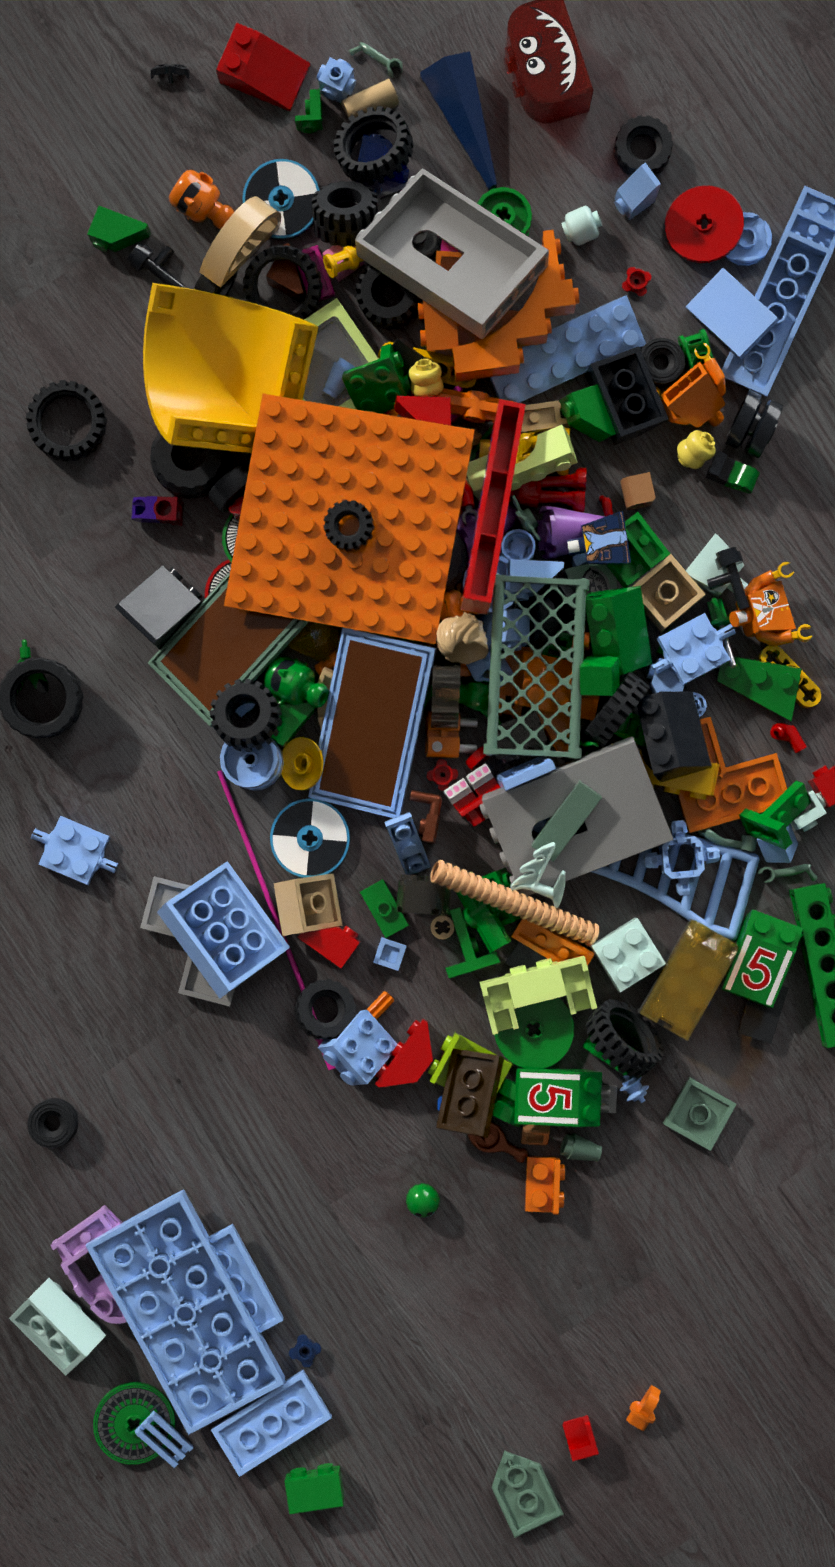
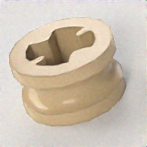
[431,916,454,939]

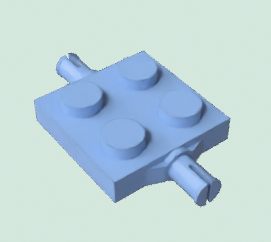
[651,613,736,686]
[31,816,118,886]

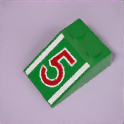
[721,909,803,1009]
[514,1069,602,1127]

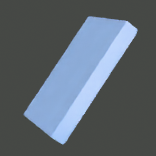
[686,268,779,359]
[495,756,556,790]

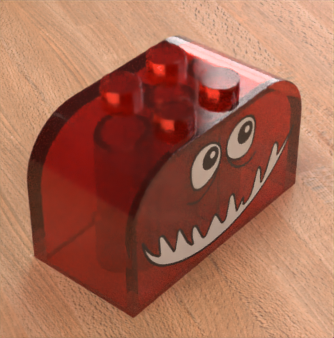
[504,0,594,123]

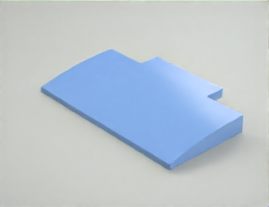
[85,1189,285,1435]

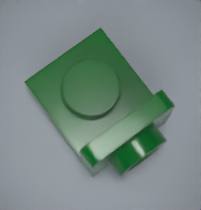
[295,89,323,133]

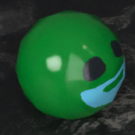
[406,1183,440,1218]

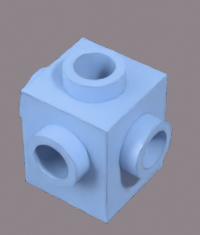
[317,57,356,103]

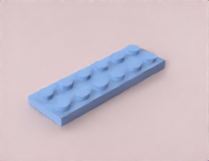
[489,295,646,403]

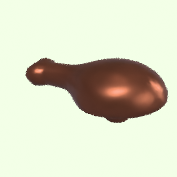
[467,1121,528,1163]

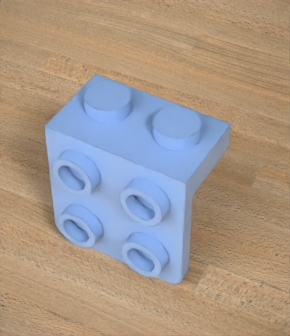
[318,1010,397,1086]

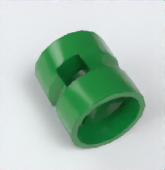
[493,1078,521,1127]

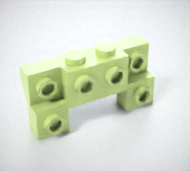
[480,956,597,1035]

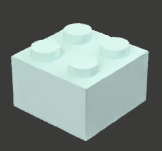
[590,918,666,992]

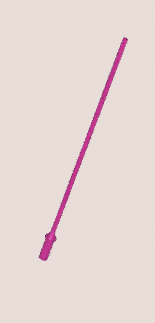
[217,770,335,1070]

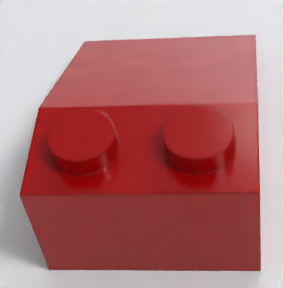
[216,22,310,112]

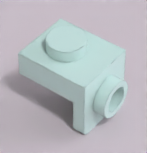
[790,790,827,832]

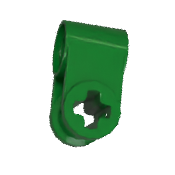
[678,329,714,371]

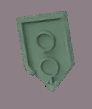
[491,1451,564,1538]

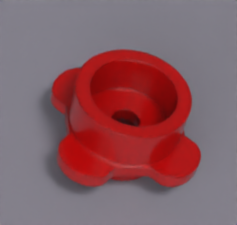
[622,267,652,297]
[427,759,458,791]

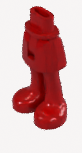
[509,467,587,513]

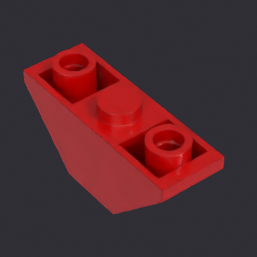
[375,1018,433,1087]

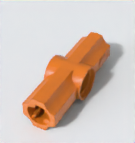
[437,388,514,423]

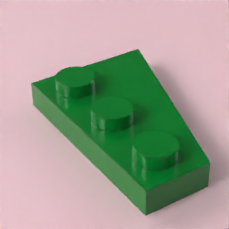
[717,656,802,721]

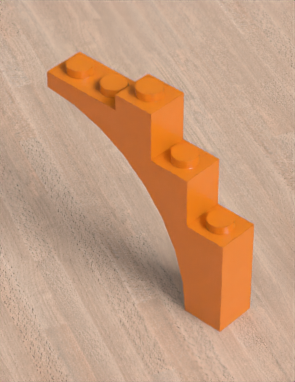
[452,230,580,382]

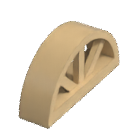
[199,196,281,287]

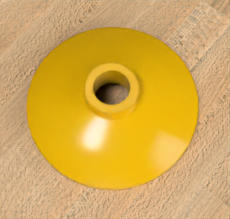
[281,737,323,790]

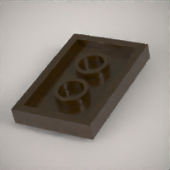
[436,1048,504,1138]

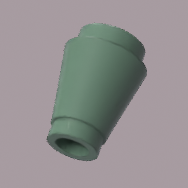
[560,1133,602,1162]

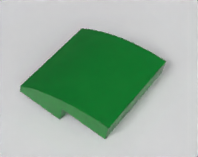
[606,512,670,588]

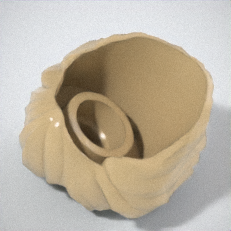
[436,612,489,665]

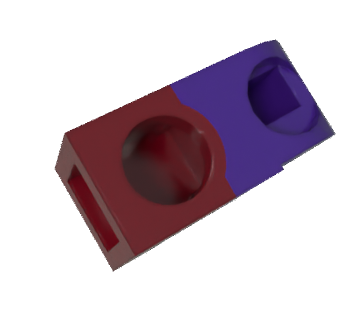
[131,496,184,526]

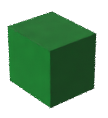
[580,656,620,696]

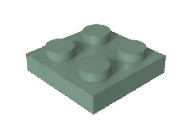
[663,1076,737,1151]

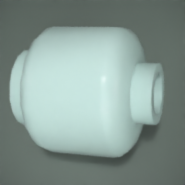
[562,206,602,246]

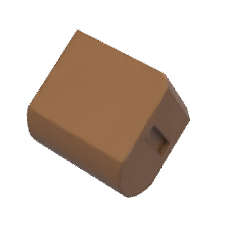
[620,472,656,510]

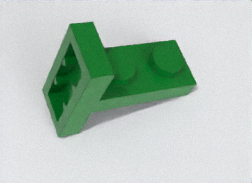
[739,781,811,850]
[445,907,500,978]

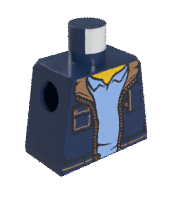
[567,511,631,565]

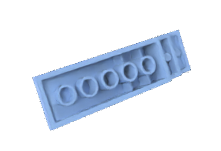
[722,186,835,397]

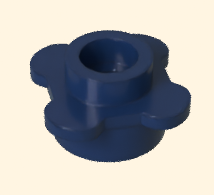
[289,1334,321,1367]

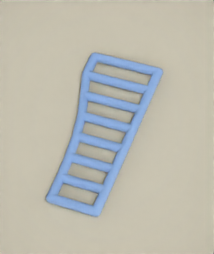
[591,829,760,941]

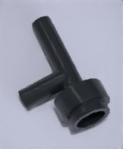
[127,243,185,288]
[707,547,750,610]

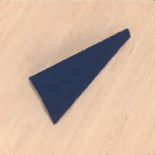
[420,51,497,190]

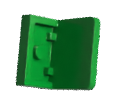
[342,344,411,414]

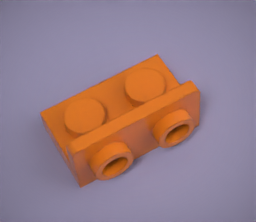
[525,1156,565,1215]

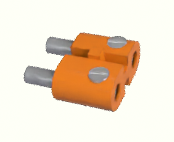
[425,711,478,758]

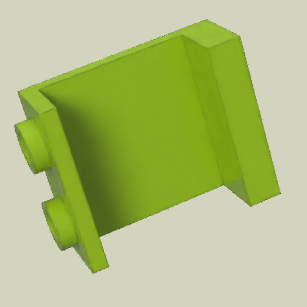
[428,1032,512,1092]

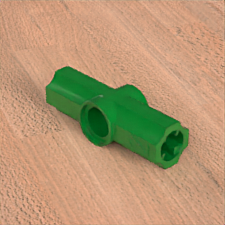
[456,871,511,953]

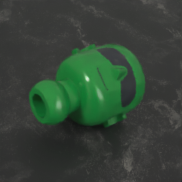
[263,656,329,708]

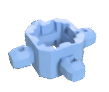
[643,820,720,896]

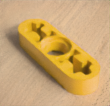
[759,645,821,708]

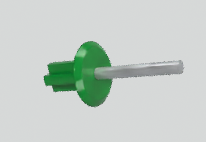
[707,597,736,668]

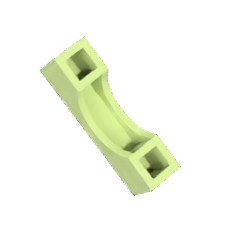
[467,425,578,501]

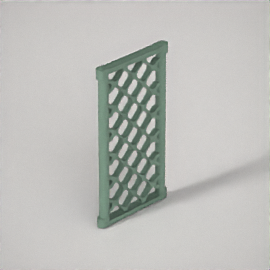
[483,573,590,760]

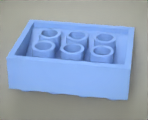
[157,861,290,999]

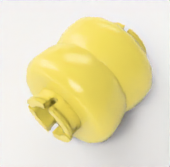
[409,359,444,397]
[677,430,716,469]

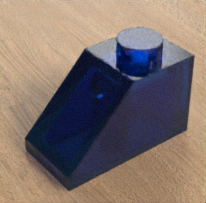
[358,134,409,184]

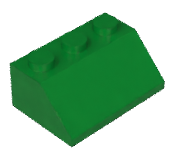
[586,586,653,675]

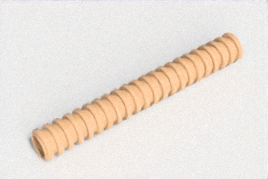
[430,860,599,946]

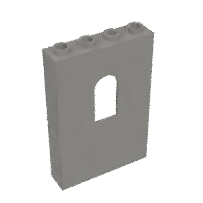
[355,168,549,339]
[479,736,674,896]

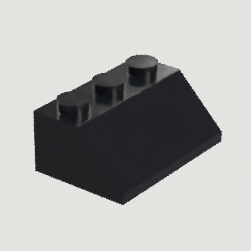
[584,346,669,445]
[637,692,712,782]

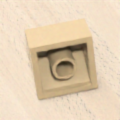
[274,873,343,936]

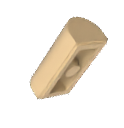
[341,79,399,118]

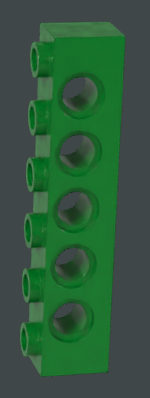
[789,883,835,1048]

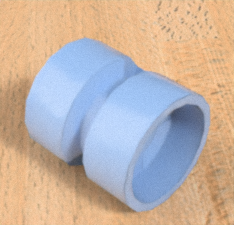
[500,529,536,560]

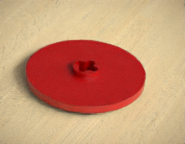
[665,186,744,263]

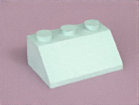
[9,1278,106,1376]

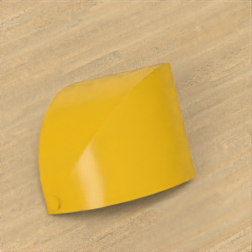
[143,283,318,453]

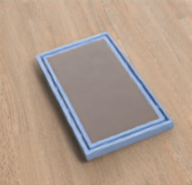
[308,628,437,818]

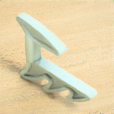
[510,842,566,908]

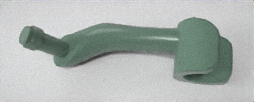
[349,42,403,78]
[698,829,757,851]
[757,864,817,883]

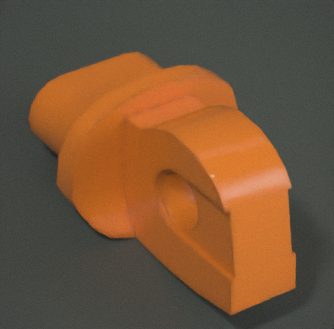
[626,1385,661,1431]

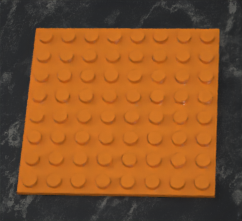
[224,394,475,644]

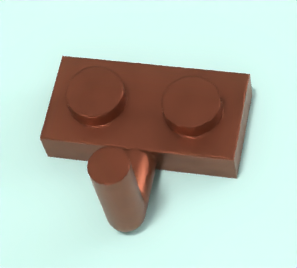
[410,790,442,844]

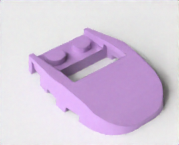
[51,1205,127,1324]

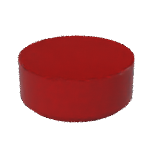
[466,746,491,771]

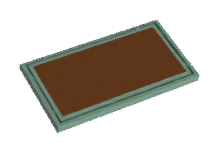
[148,572,308,727]

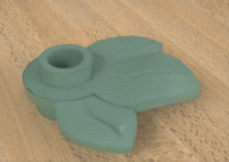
[511,495,541,542]

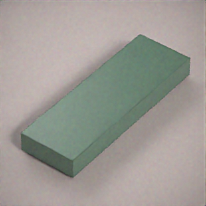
[531,780,602,862]

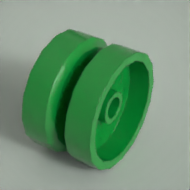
[477,187,532,236]

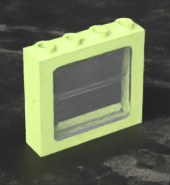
[303,298,379,409]

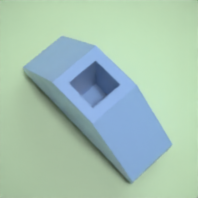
[385,812,431,877]

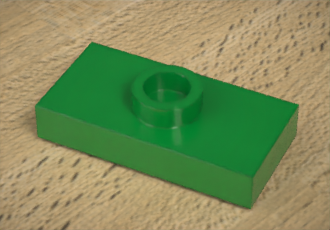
[360,879,409,938]

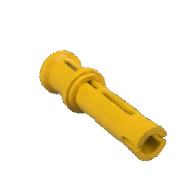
[323,246,364,278]

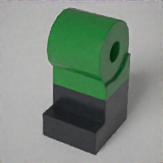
[705,451,760,493]

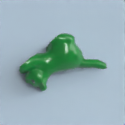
[436,677,502,726]

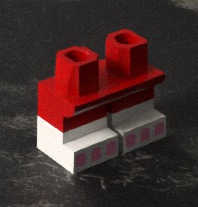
[443,763,501,827]

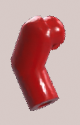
[770,723,807,753]

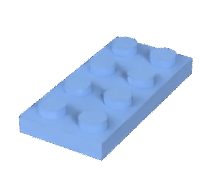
[211,1369,332,1477]

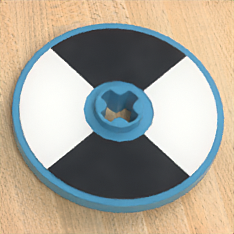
[243,159,319,239]
[270,799,350,878]

